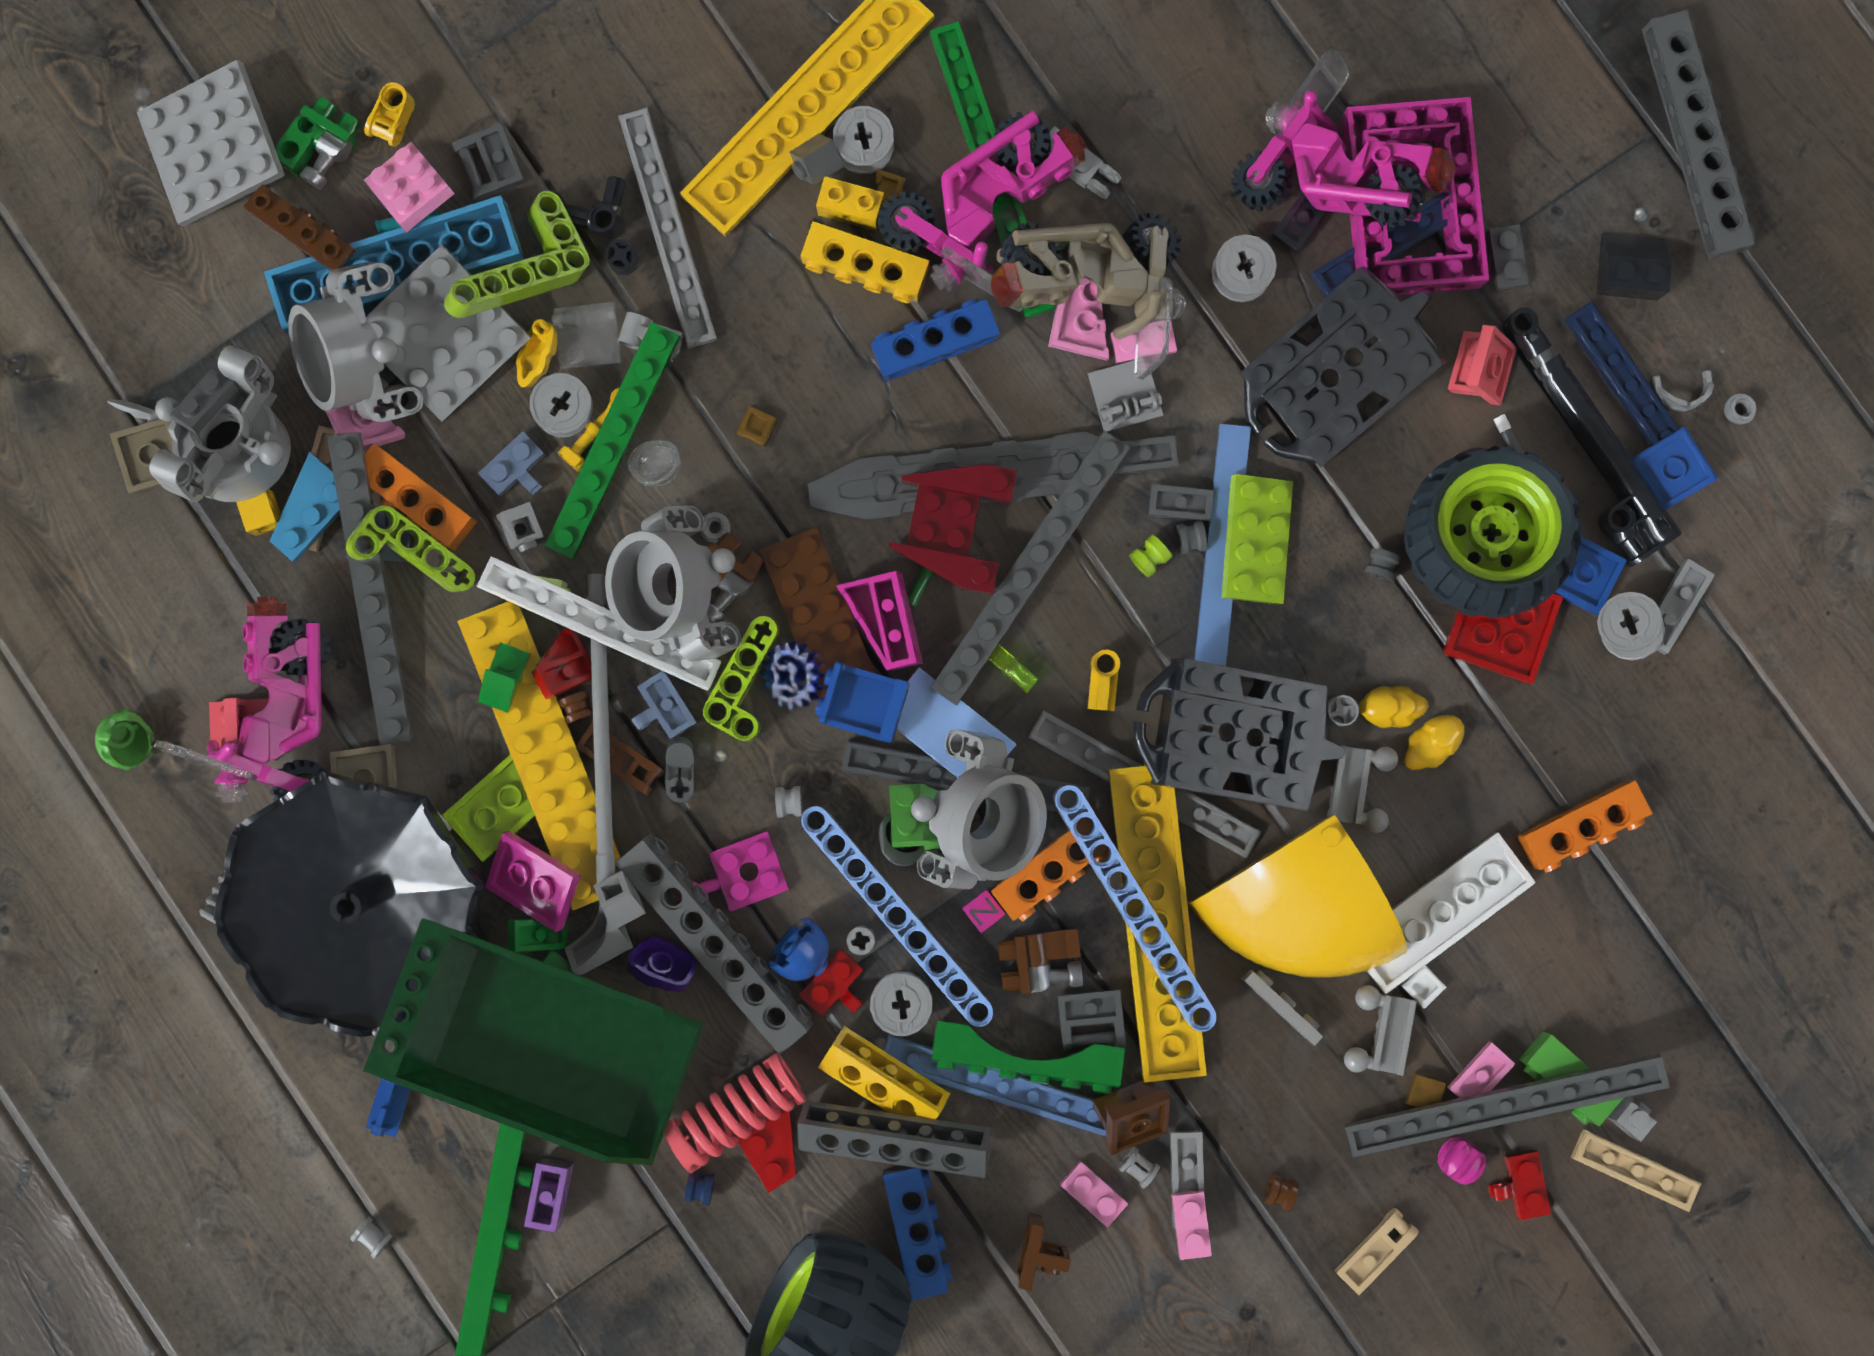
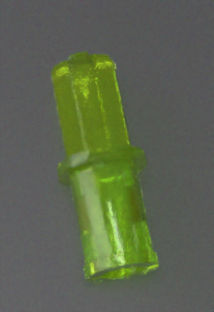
[989,644,1039,693]

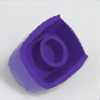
[626,936,697,992]

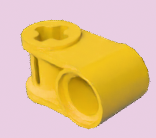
[364,82,415,147]

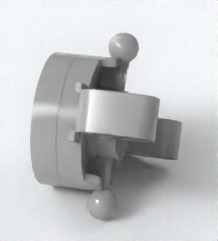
[288,262,424,422]
[149,345,291,502]
[605,506,742,661]
[911,729,1047,890]

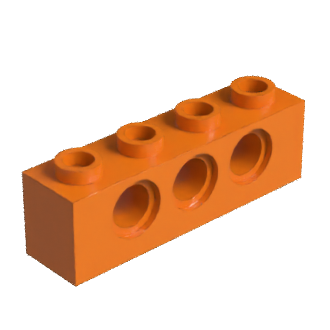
[365,443,477,551]
[1516,780,1653,872]
[990,817,1109,922]

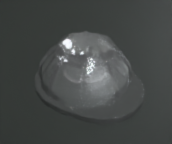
[627,441,681,487]

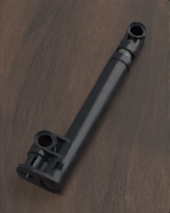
[1503,307,1682,567]

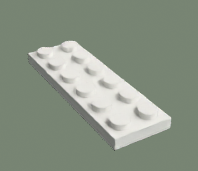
[1367,832,1536,994]

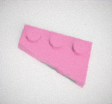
[1048,278,1109,361]
[325,405,406,451]

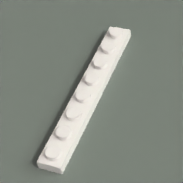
[477,556,722,691]

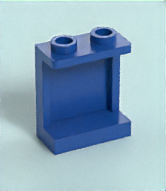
[815,661,910,744]

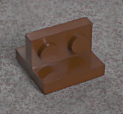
[1092,1081,1170,1155]
[1016,1213,1071,1291]

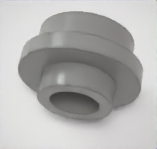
[1724,394,1756,425]
[700,512,731,543]

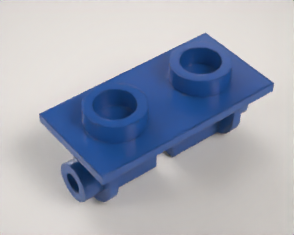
[366,1078,411,1137]

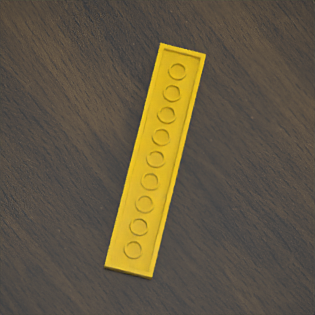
[680,0,935,237]
[457,601,621,911]
[1108,765,1207,1083]

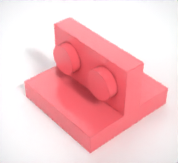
[1448,325,1517,405]
[209,698,277,765]

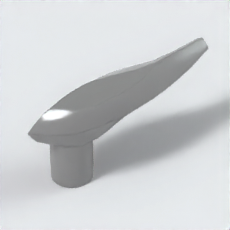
[107,399,160,423]

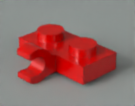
[798,949,864,1017]
[1488,1150,1551,1220]

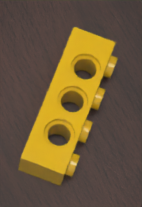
[800,221,930,303]
[818,1026,951,1120]

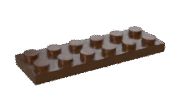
[760,527,875,699]

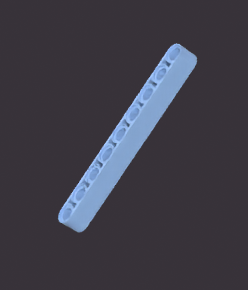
[1053,784,1216,1032]
[801,806,993,1027]

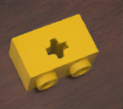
[816,176,885,232]

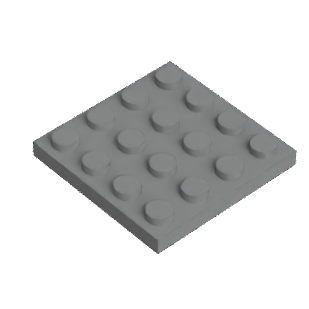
[137,60,285,226]
[366,244,531,422]

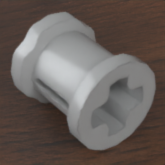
[846,925,876,955]
[1118,1146,1160,1189]
[350,1217,393,1259]

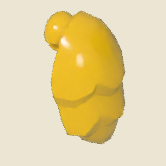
[515,319,558,388]
[1358,686,1429,728]
[1404,715,1465,770]

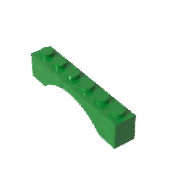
[930,1021,1125,1094]

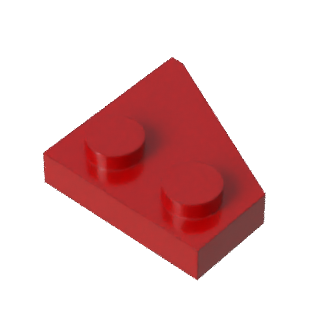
[531,627,592,700]
[738,1109,796,1193]

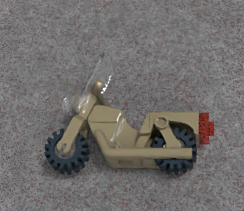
[991,212,1186,380]

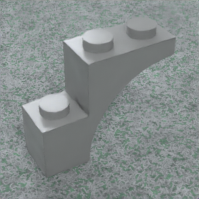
[565,871,646,976]

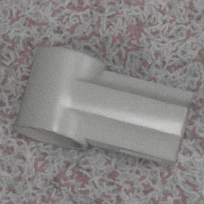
[617,312,684,359]

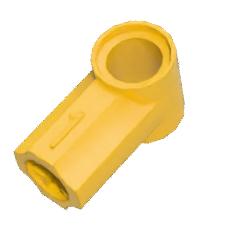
[1087,649,1120,711]

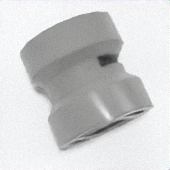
[1326,695,1359,727]

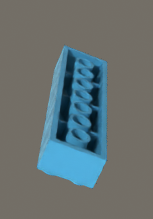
[264,195,525,335]

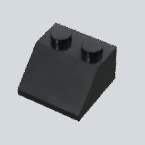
[1596,233,1672,301]

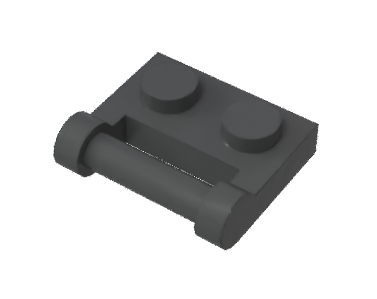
[452,123,525,202]
[1057,989,1126,1052]

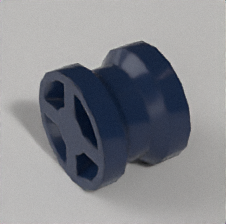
[684,1170,716,1206]

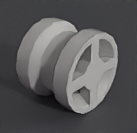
[775,786,803,818]

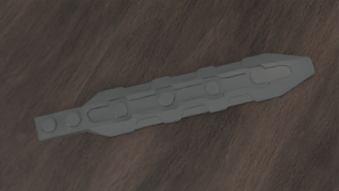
[808,432,1179,520]

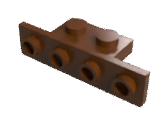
[243,185,356,271]

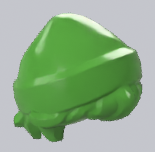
[95,708,155,771]

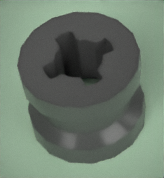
[1176,520,1207,555]
[1364,548,1402,582]

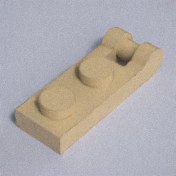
[1334,1208,1419,1295]

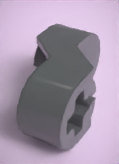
[665,736,695,803]

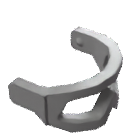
[1652,370,1715,412]

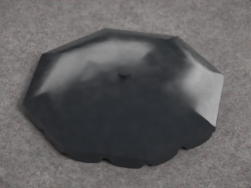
[214,771,484,1037]

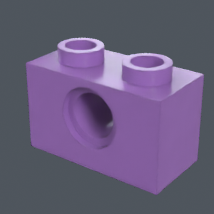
[524,1157,574,1232]

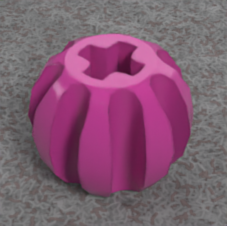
[1437,1136,1486,1185]

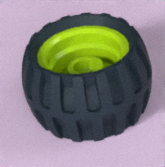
[1404,445,1582,619]
[745,1233,912,1356]

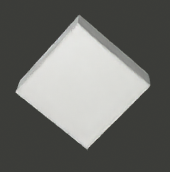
[1400,965,1447,1009]

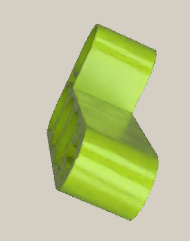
[346,505,475,592]
[703,616,779,742]

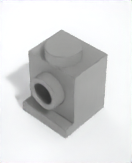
[496,502,544,552]
[1607,1096,1657,1141]

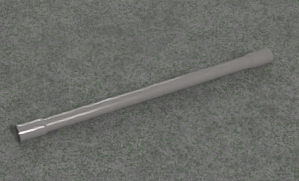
[587,574,615,883]

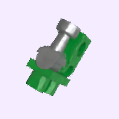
[275,96,361,190]

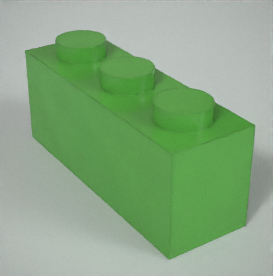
[1518,1031,1623,1127]

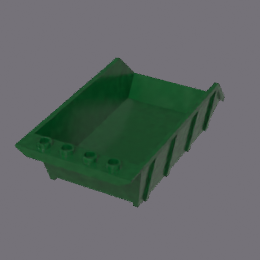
[363,918,704,1165]

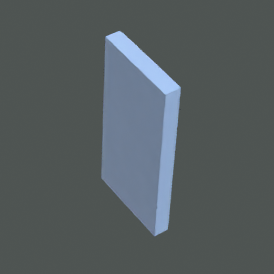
[897,668,1016,778]

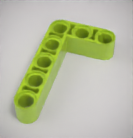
[444,191,590,318]

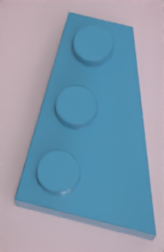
[270,452,340,563]

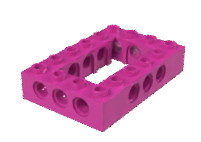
[1340,97,1489,295]

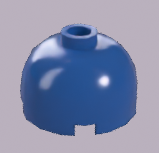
[768,917,829,981]

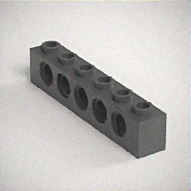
[797,1101,992,1178]

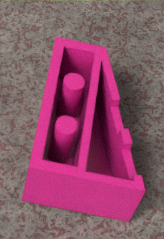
[836,571,923,671]

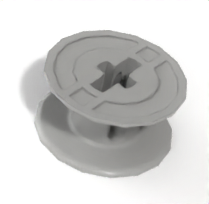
[833,106,894,175]
[1211,234,1277,302]
[530,373,593,438]
[1597,592,1665,661]
[870,971,933,1036]

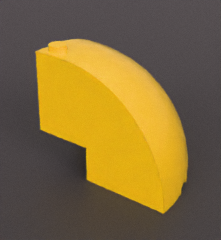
[1188,815,1407,978]

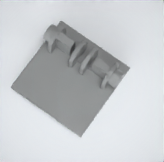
[1087,357,1163,432]

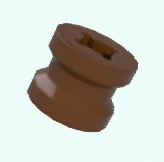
[558,691,593,725]
[1264,1173,1299,1211]

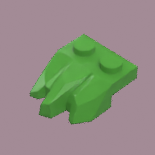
[889,784,941,851]

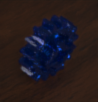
[761,641,825,710]

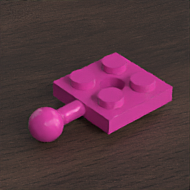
[678,831,789,912]

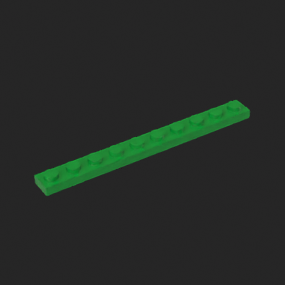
[930,21,1055,319]

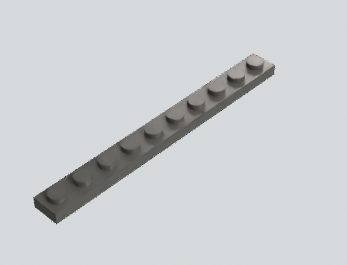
[931,430,1130,706]
[327,432,414,745]
[1345,1054,1670,1157]

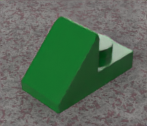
[478,643,531,713]
[508,918,567,952]

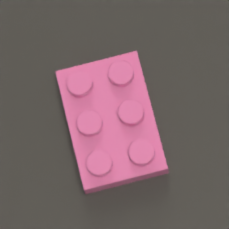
[364,142,455,233]

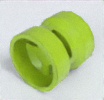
[1129,534,1173,578]

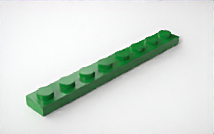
[545,322,681,559]

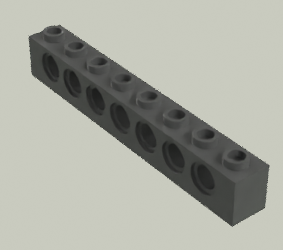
[1642,10,1755,261]
[615,834,813,1055]

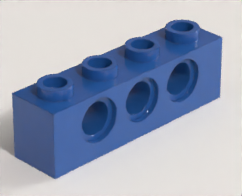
[871,298,1000,382]
[883,1166,953,1301]

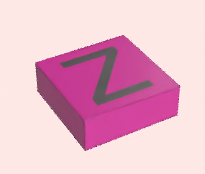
[962,889,1006,933]

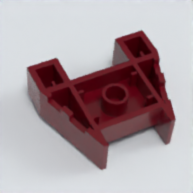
[889,464,1017,595]

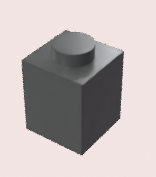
[789,134,844,185]

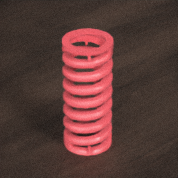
[664,1052,807,1174]

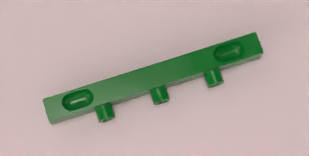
[455,1123,535,1356]

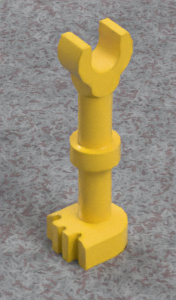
[557,388,619,472]

